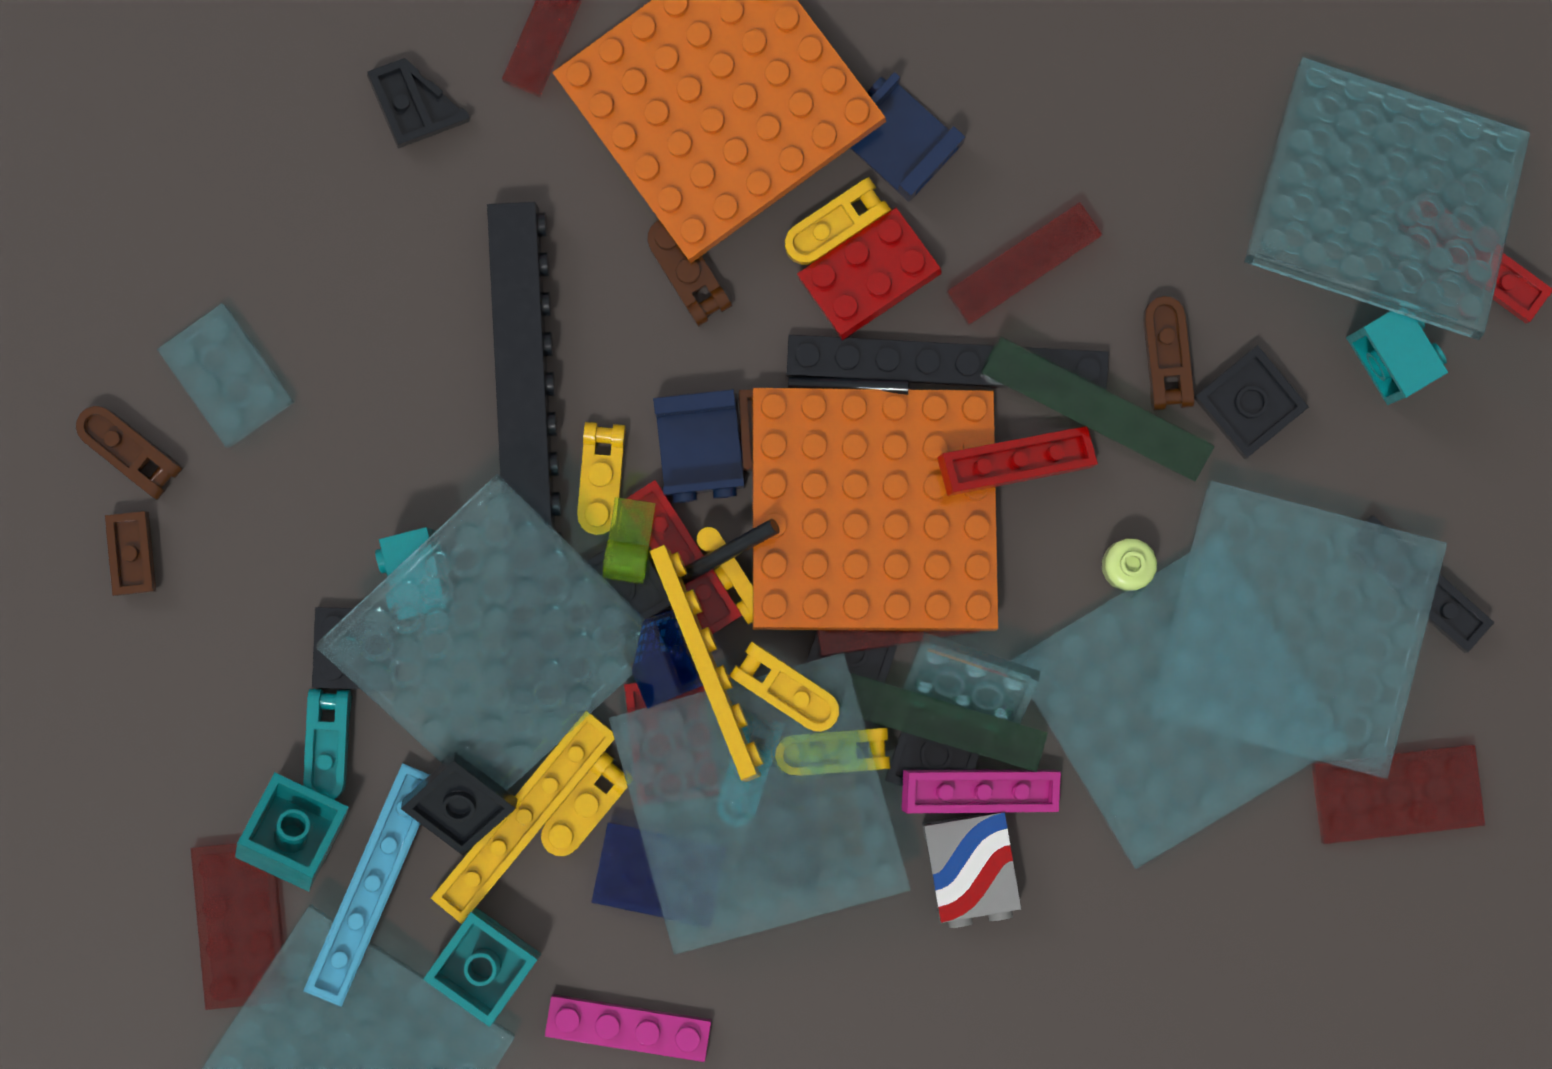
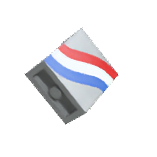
[922,812,1021,928]

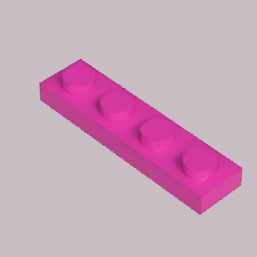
[902,769,1061,814]
[545,994,711,1062]

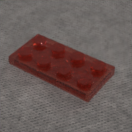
[1311,745,1485,844]
[190,843,289,1010]

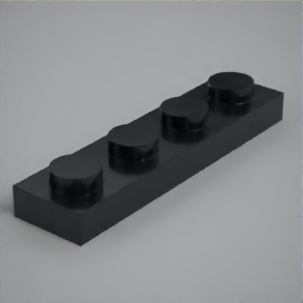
[1343,515,1495,653]

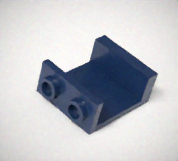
[850,72,965,202]
[653,389,745,503]

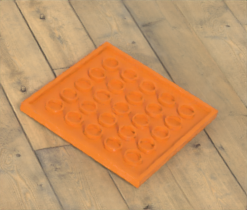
[552,0,886,263]
[752,388,998,631]

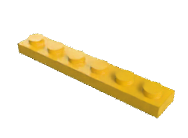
[650,545,764,782]
[431,710,618,924]

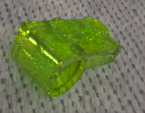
[603,497,656,584]

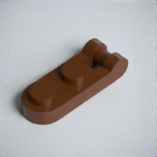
[647,220,732,327]
[1143,296,1194,411]
[76,406,183,500]

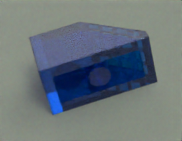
[632,610,703,709]

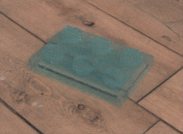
[157,303,294,448]
[899,632,1041,738]

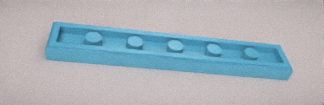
[303,763,430,1007]

